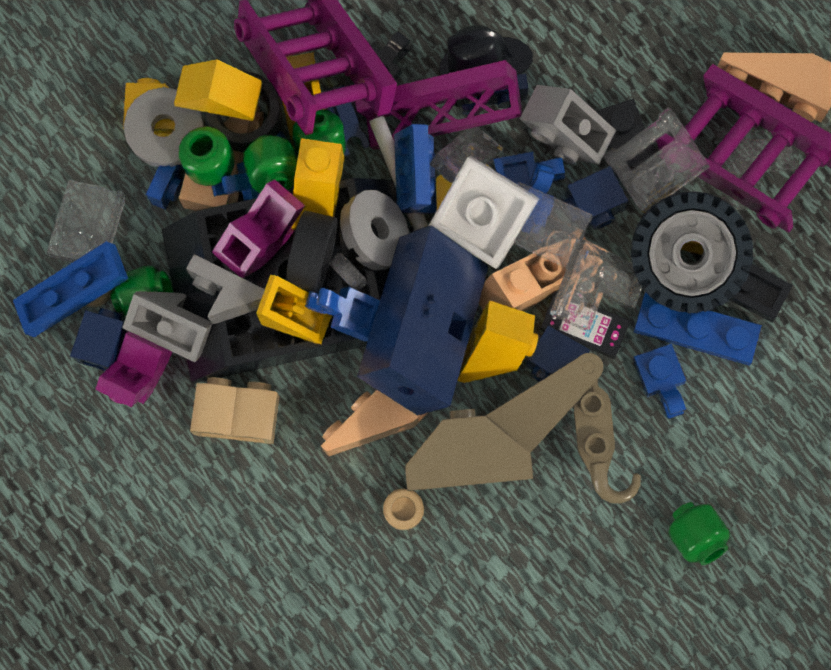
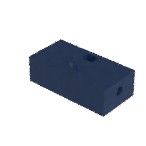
[357,225,489,416]

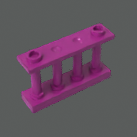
[234,0,397,135]
[655,64,831,233]

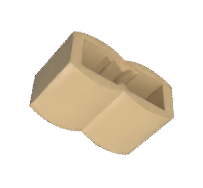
[190,377,280,444]

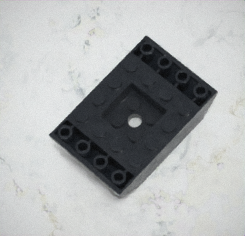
[161,178,397,384]

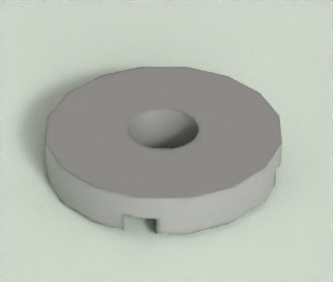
[123,87,204,167]
[340,190,409,271]

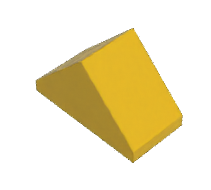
[174,59,262,121]
[256,275,332,344]

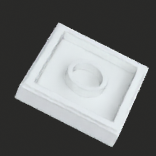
[428,156,540,269]

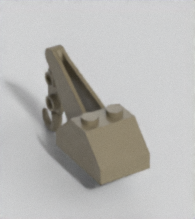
[405,353,641,504]

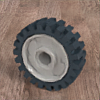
[631,191,753,313]

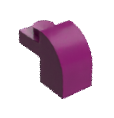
[212,179,305,278]
[95,332,172,407]

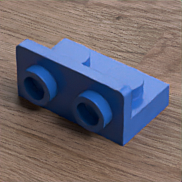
[394,124,437,214]

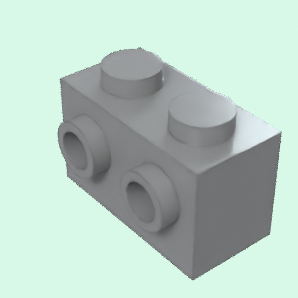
[520,85,616,165]

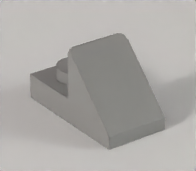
[186,254,265,324]
[122,291,212,362]

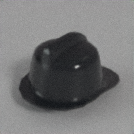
[440,25,533,75]

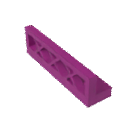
[355,60,523,150]

